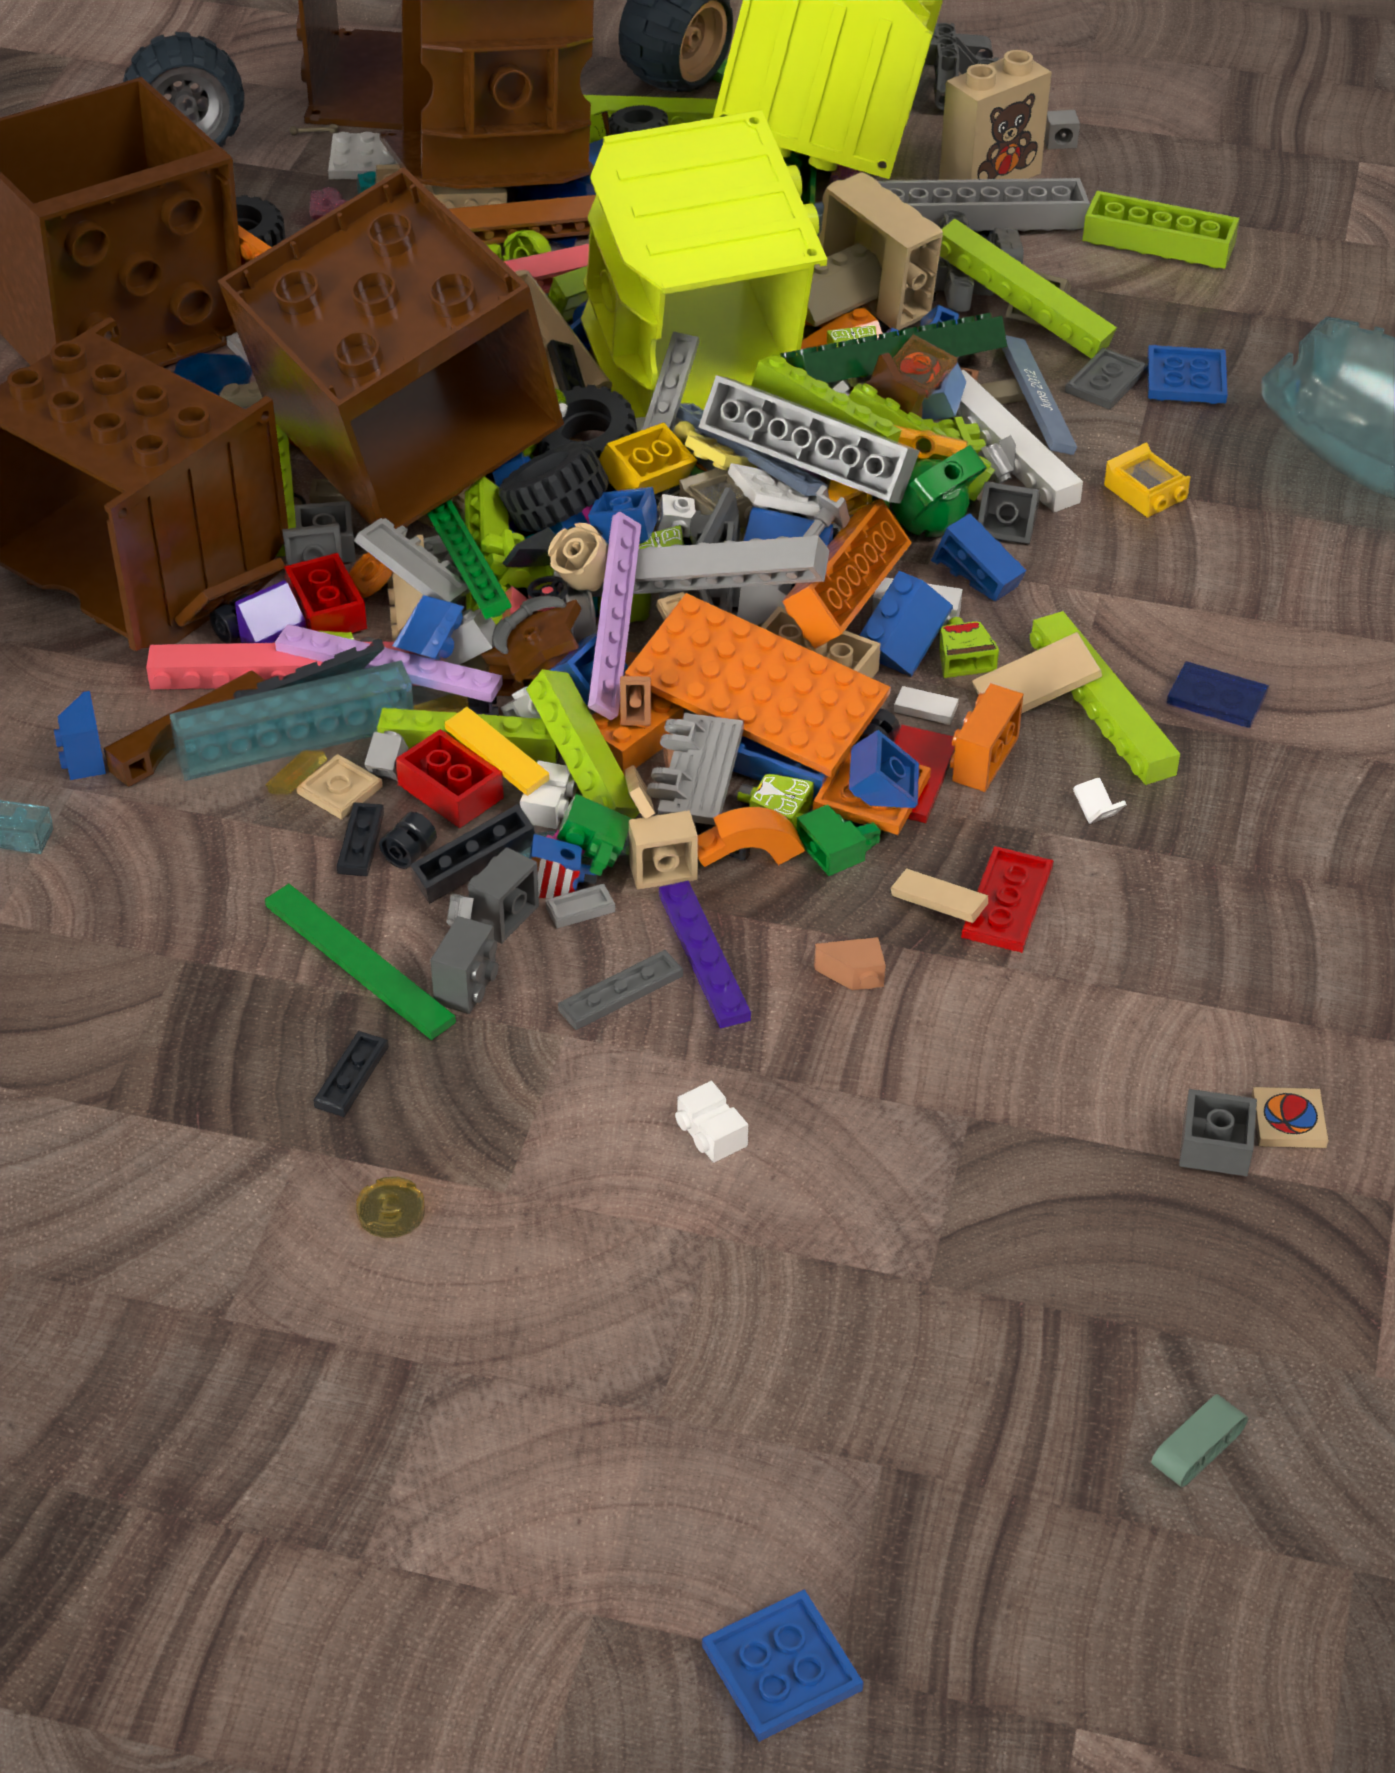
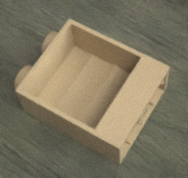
[818,172,943,330]

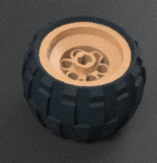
[618,0,733,92]

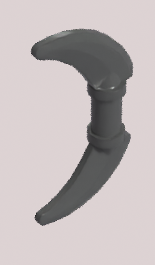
[492,595,566,654]

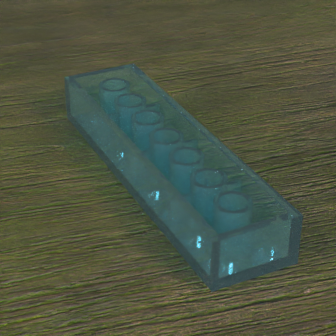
[169,660,414,781]

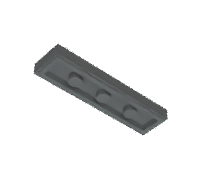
[558,950,683,1030]

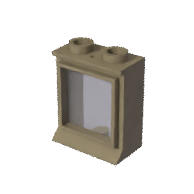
[680,468,754,527]

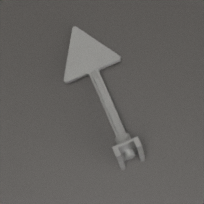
[737,485,850,626]

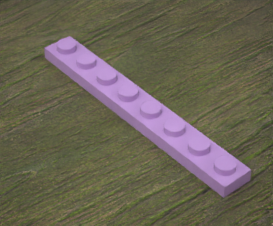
[588,512,641,720]
[275,624,503,703]

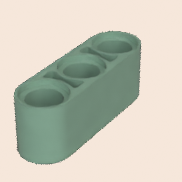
[1151,1394,1248,1487]

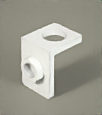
[1073,778,1127,824]

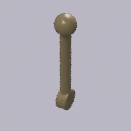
[289,124,338,135]

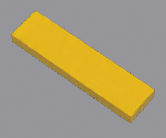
[445,707,550,796]

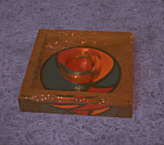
[893,334,957,399]

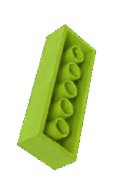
[1082,191,1240,269]

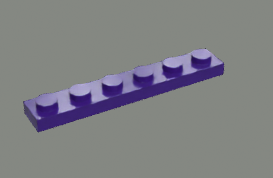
[659,880,751,1029]

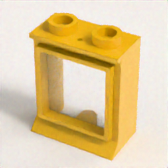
[1104,442,1191,518]

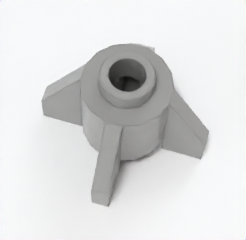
[978,435,1016,484]

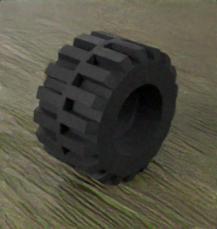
[609,105,668,135]

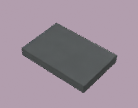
[1065,348,1148,410]

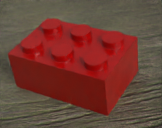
[284,553,367,633]
[396,729,504,829]

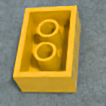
[599,422,697,494]

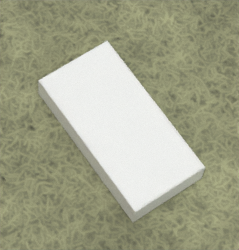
[894,686,958,725]

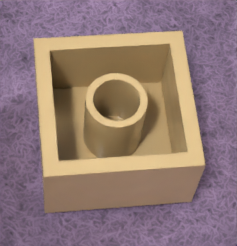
[629,810,698,890]

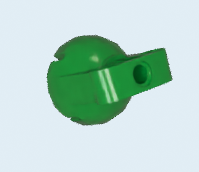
[891,445,987,538]

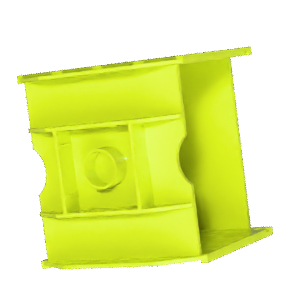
[713,0,943,179]
[581,110,828,418]

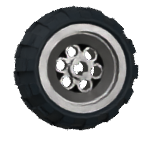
[123,32,245,147]

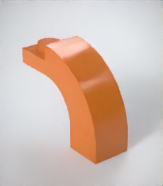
[698,807,805,867]

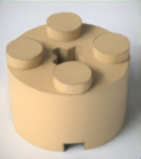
[548,523,609,592]

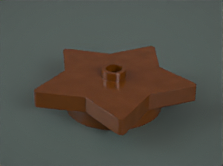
[850,353,927,418]
[481,599,582,682]

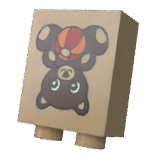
[939,50,1051,180]

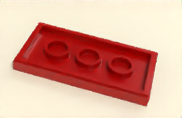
[894,725,955,823]
[961,846,1054,953]

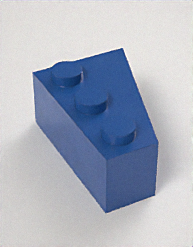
[931,513,1026,602]

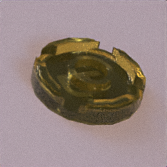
[356,1177,425,1238]

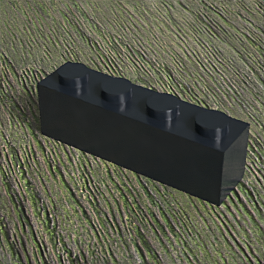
[410,804,535,904]

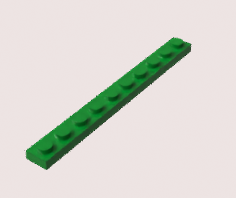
[427,499,512,620]

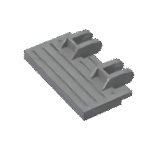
[354,518,470,603]
[646,713,744,825]

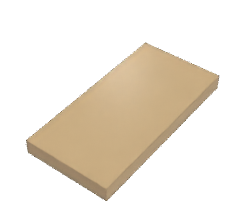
[972,632,1102,714]

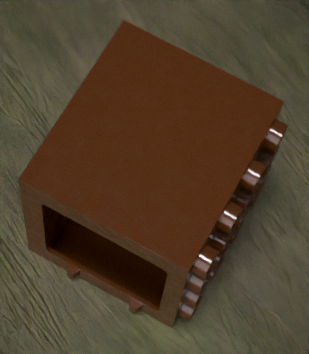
[0,77,241,367]
[218,167,564,529]

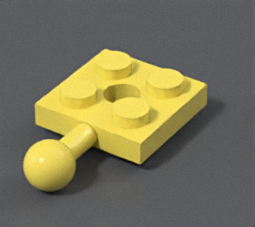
[674,421,758,470]

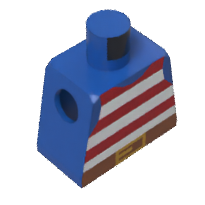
[529,834,597,899]

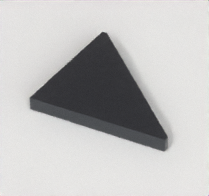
[233,638,385,704]

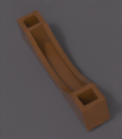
[103,670,276,787]

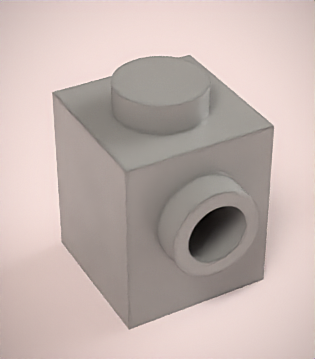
[364,731,408,781]

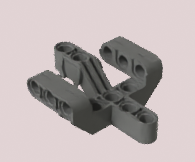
[925,23,999,110]
[934,210,1024,311]

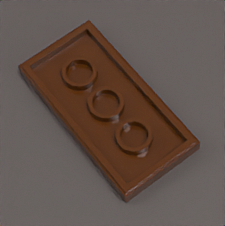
[174,558,286,627]

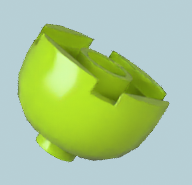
[503,230,552,261]

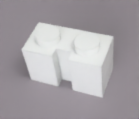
[520,760,577,829]
[675,1081,748,1163]

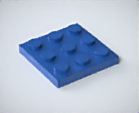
[1147,345,1228,404]
[702,1589,863,1742]

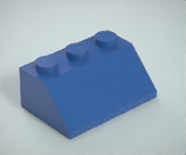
[744,507,833,546]
[859,571,953,677]

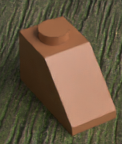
[620,676,651,726]
[814,937,886,990]

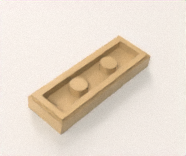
[891,868,988,923]

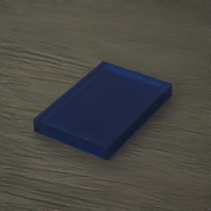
[1166,661,1269,728]

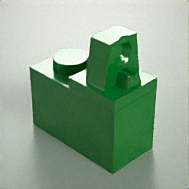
[557,794,632,876]
[796,804,881,876]

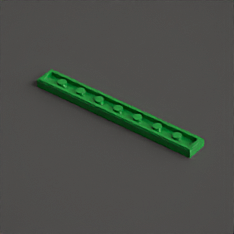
[265,883,456,1040]

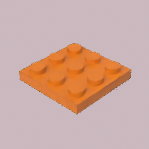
[813,750,931,835]

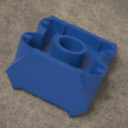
[392,595,464,660]

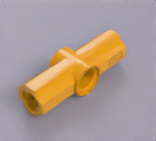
[894,425,968,461]

